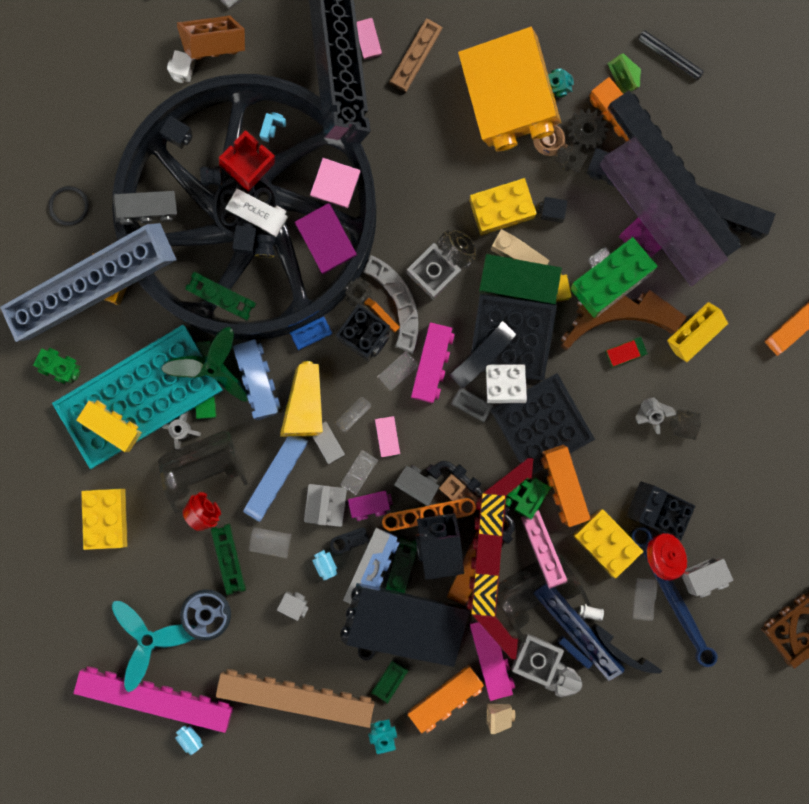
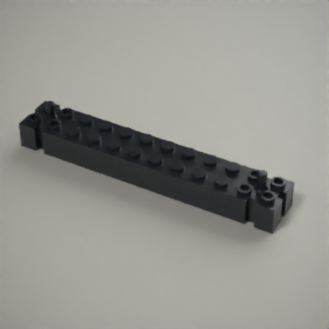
[309,0,371,144]

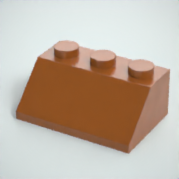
[177,16,245,60]

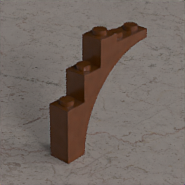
[560,290,687,351]

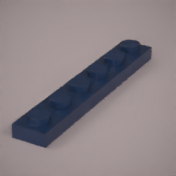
[533,583,625,681]

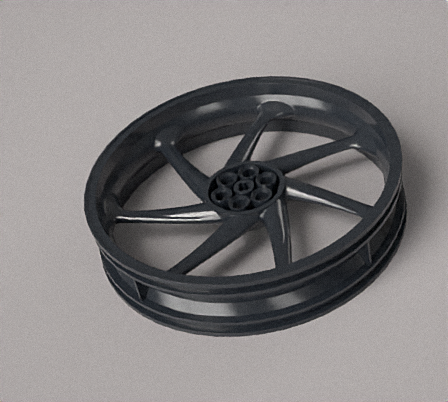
[112,74,377,340]

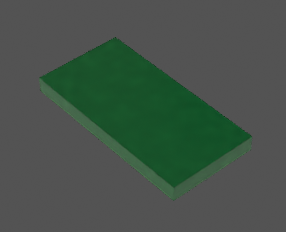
[479,254,562,305]

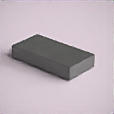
[451,387,493,422]

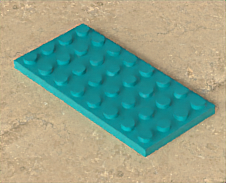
[52,324,224,469]

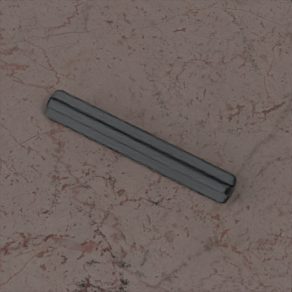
[638,30,704,80]

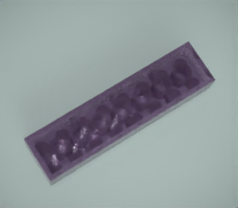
[600,137,729,287]

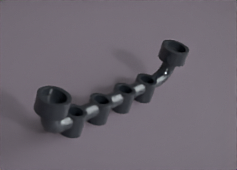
[425,461,515,545]

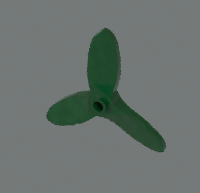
[162,327,248,402]

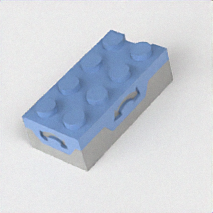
[343,527,399,604]

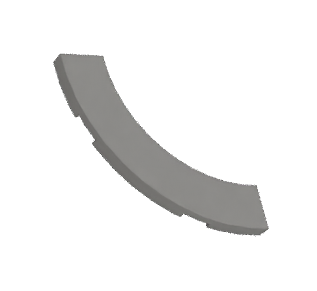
[363,255,418,354]

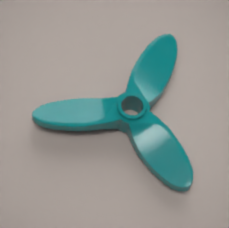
[112,601,196,692]

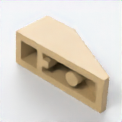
[491,229,549,265]
[487,704,515,734]

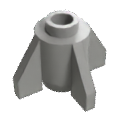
[636,397,676,434]
[162,412,201,449]
[545,662,582,698]

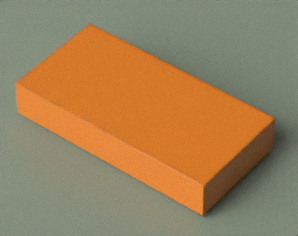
[364,298,400,332]

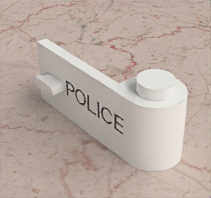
[225,189,288,237]

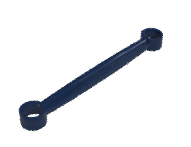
[630,527,718,667]

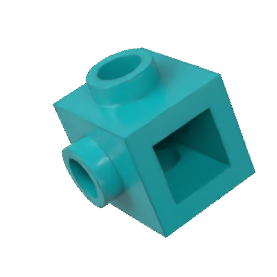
[548,68,574,98]
[368,719,397,754]

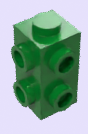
[33,347,81,384]

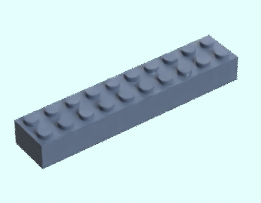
[0,223,176,342]

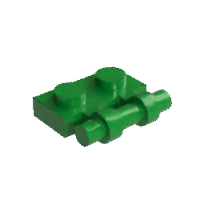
[505,477,551,521]

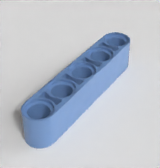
[243,436,308,522]

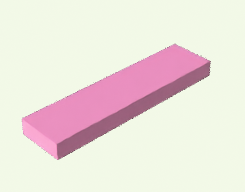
[521,510,567,589]

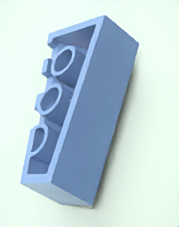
[233,339,281,420]

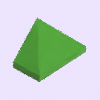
[607,54,641,94]

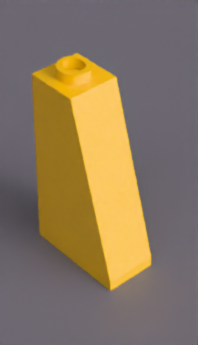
[281,361,323,437]

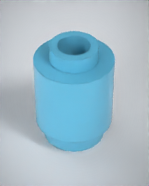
[312,550,338,580]
[175,725,203,755]

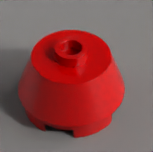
[183,492,221,531]

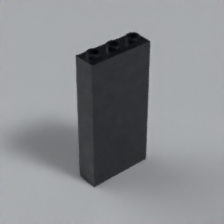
[340,583,470,667]

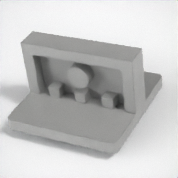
[304,484,347,527]

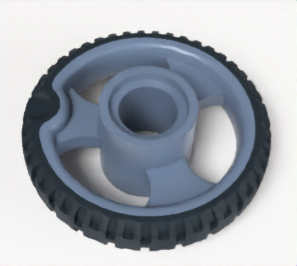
[180,589,231,640]

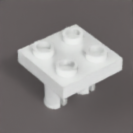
[486,365,527,403]

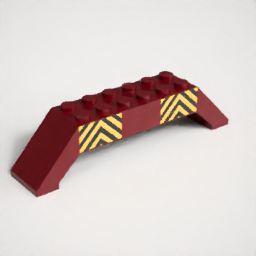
[467,458,533,659]

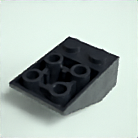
[625,481,696,541]

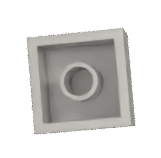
[407,243,461,300]
[682,557,734,598]
[511,633,564,687]

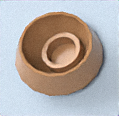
[533,125,566,156]

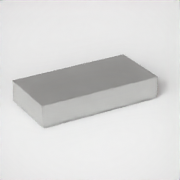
[313,422,345,464]

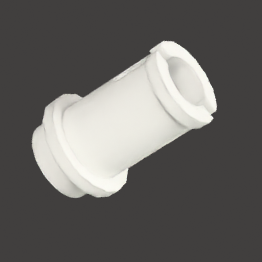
[578,604,604,621]

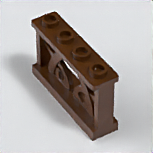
[761,592,809,669]

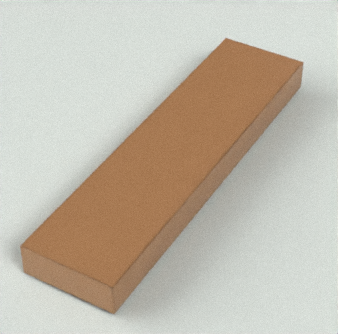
[390,18,443,93]

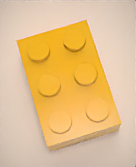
[469,178,537,236]
[82,489,127,550]
[572,509,644,578]

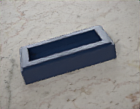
[557,635,593,669]

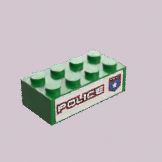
[570,237,658,319]

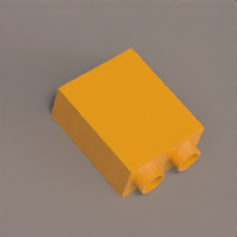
[458,26,561,151]

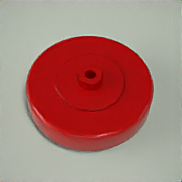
[647,533,687,581]

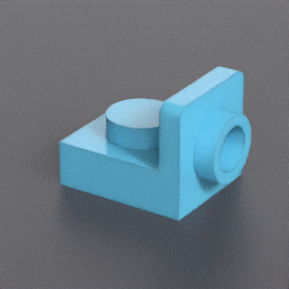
[260,113,287,143]

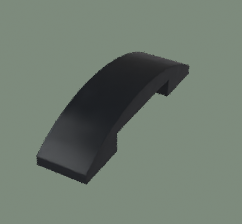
[449,320,516,388]
[593,623,663,674]

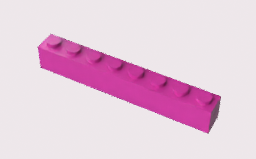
[74,666,233,733]

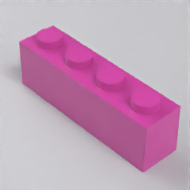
[411,322,455,403]
[469,621,515,701]

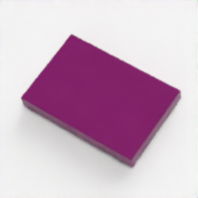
[295,203,357,274]

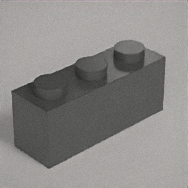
[113,191,177,225]

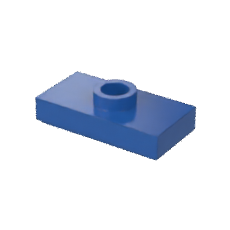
[290,317,332,350]

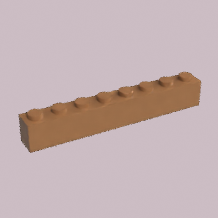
[216,669,374,728]

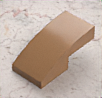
[439,474,478,513]

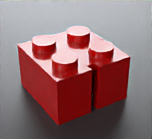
[219,130,275,191]

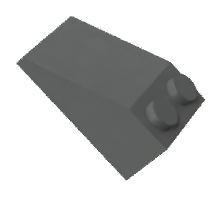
[394,465,439,506]

